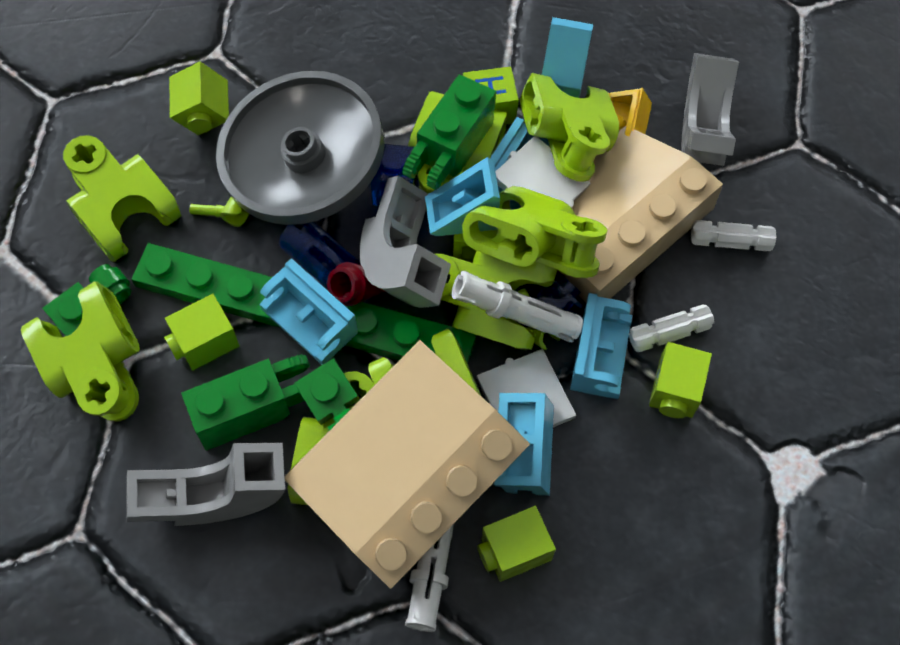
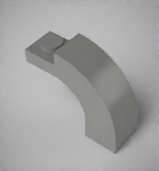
[681,53,739,166]
[360,175,451,308]
[126,443,285,526]

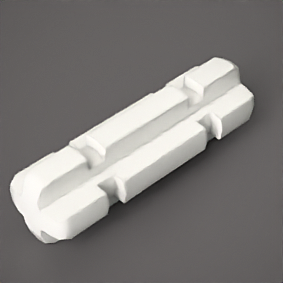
[691,220,776,251]
[629,304,714,352]

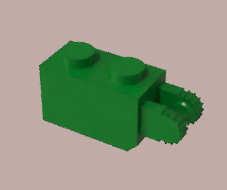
[402,74,497,190]
[181,354,310,451]

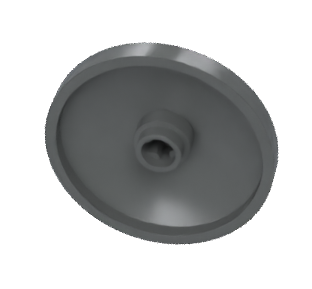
[216,71,385,225]

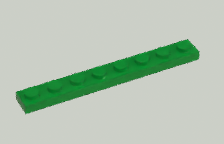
[131,243,476,364]

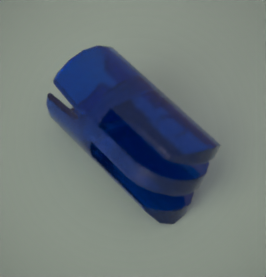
[279,221,361,290]

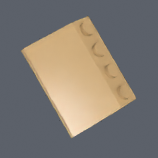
[556,126,723,303]
[285,340,530,589]

